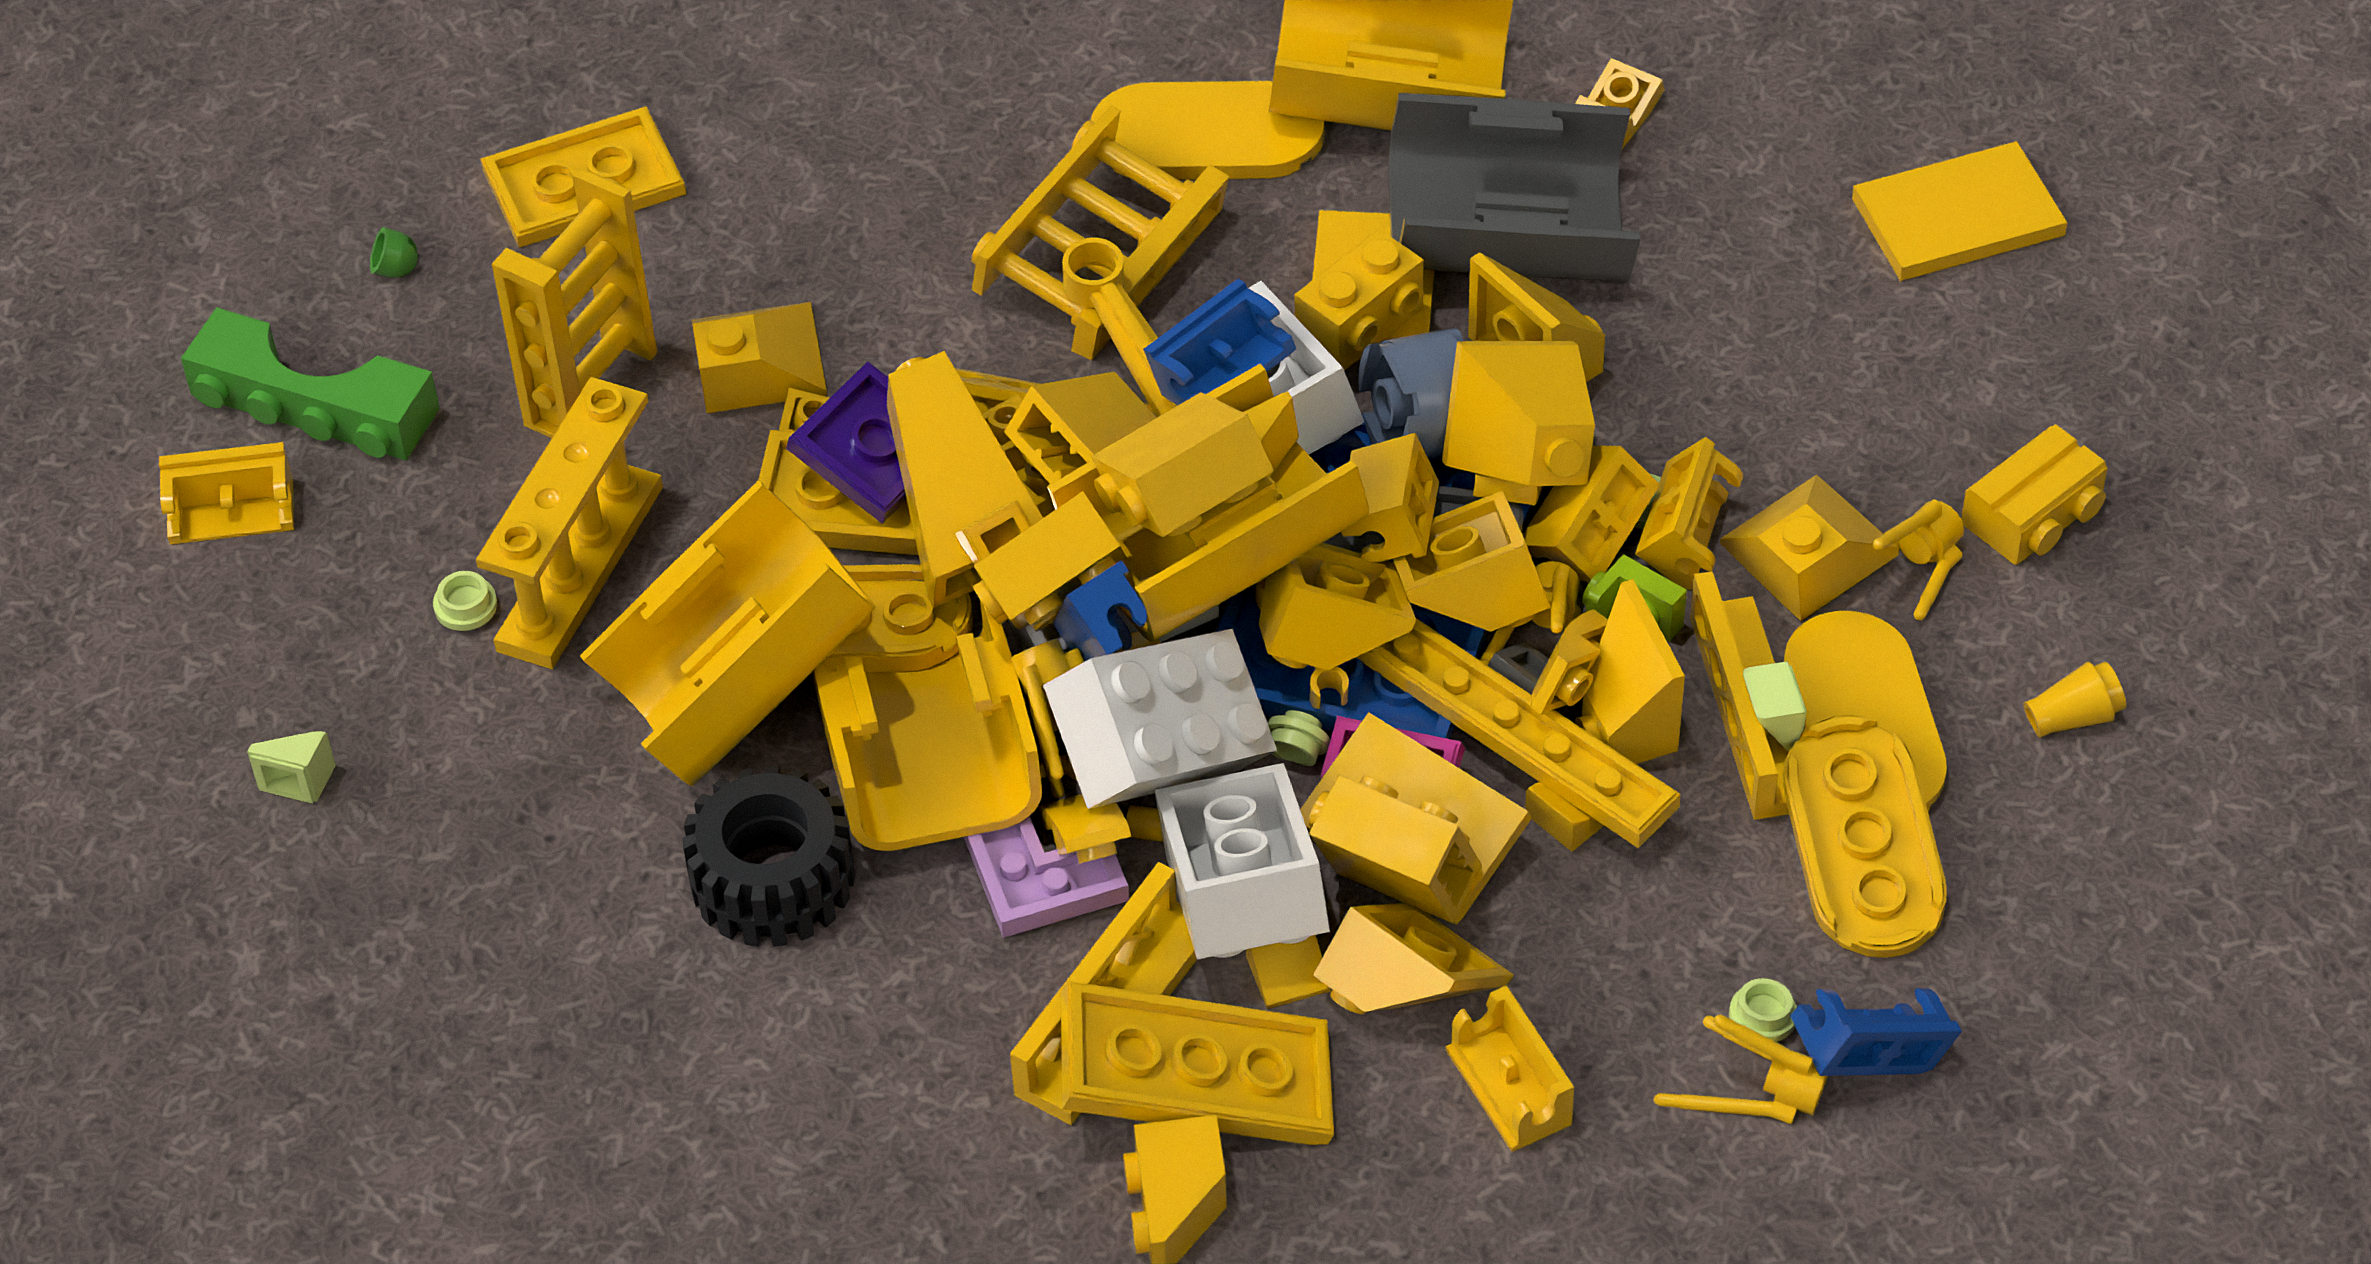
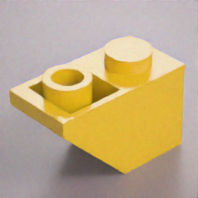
[1123,1115,1227,1264]

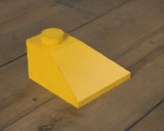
[1468,252,1605,382]
[692,302,827,413]
[1442,341,1595,486]
[1720,474,1899,621]
[1393,490,1551,632]
[1259,543,1416,670]
[1575,579,1685,764]
[1313,903,1514,1014]

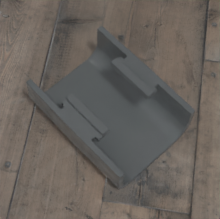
[1388,93,1641,282]

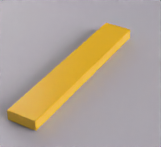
[1356,618,1681,848]

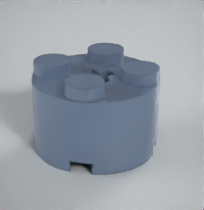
[1359,328,1463,460]

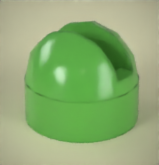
[370,227,418,278]

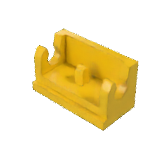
[1341,432,1439,562]
[1635,437,1743,590]
[159,442,294,545]
[1523,445,1660,584]
[1445,985,1574,1152]

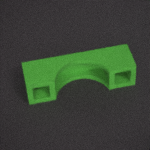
[181,307,440,460]

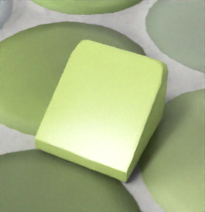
[1743,661,1807,752]
[247,731,336,804]

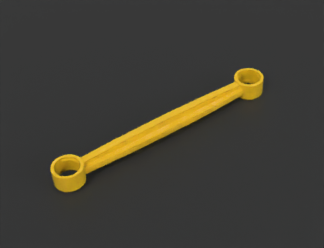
[1063,238,1266,610]

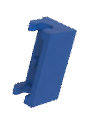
[1143,279,1297,405]
[1052,560,1147,662]
[1790,988,1962,1076]

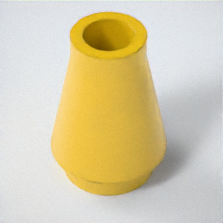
[2023,661,2127,738]

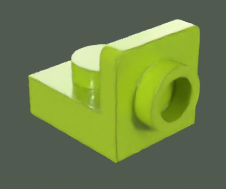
[1582,554,1687,642]

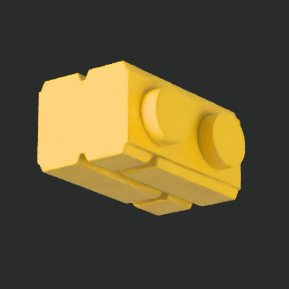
[1961,424,2108,565]

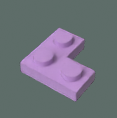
[964,816,1129,938]

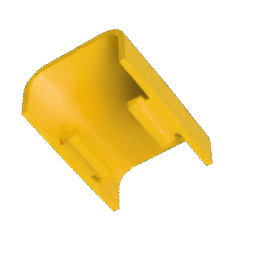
[1269,0,1513,131]
[1047,364,1369,642]
[580,480,876,786]
[812,600,1042,851]

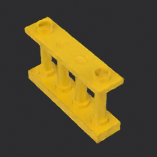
[971,105,1229,361]
[492,167,658,438]
[476,377,663,670]

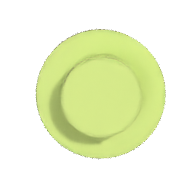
[433,571,497,631]
[1268,710,1330,766]
[1729,978,1797,1042]

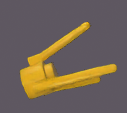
[1873,499,1964,621]
[1480,561,1581,665]
[1011,638,1084,799]
[1654,1014,1828,1124]

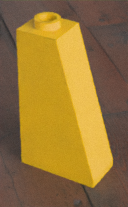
[887,351,1043,608]

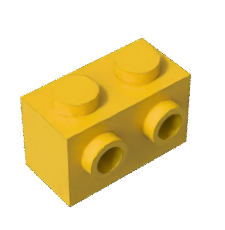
[1294,229,1424,371]

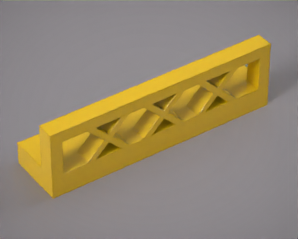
[1690,571,1789,820]
[1010,862,1197,1125]

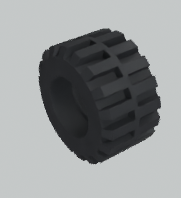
[682,766,855,947]

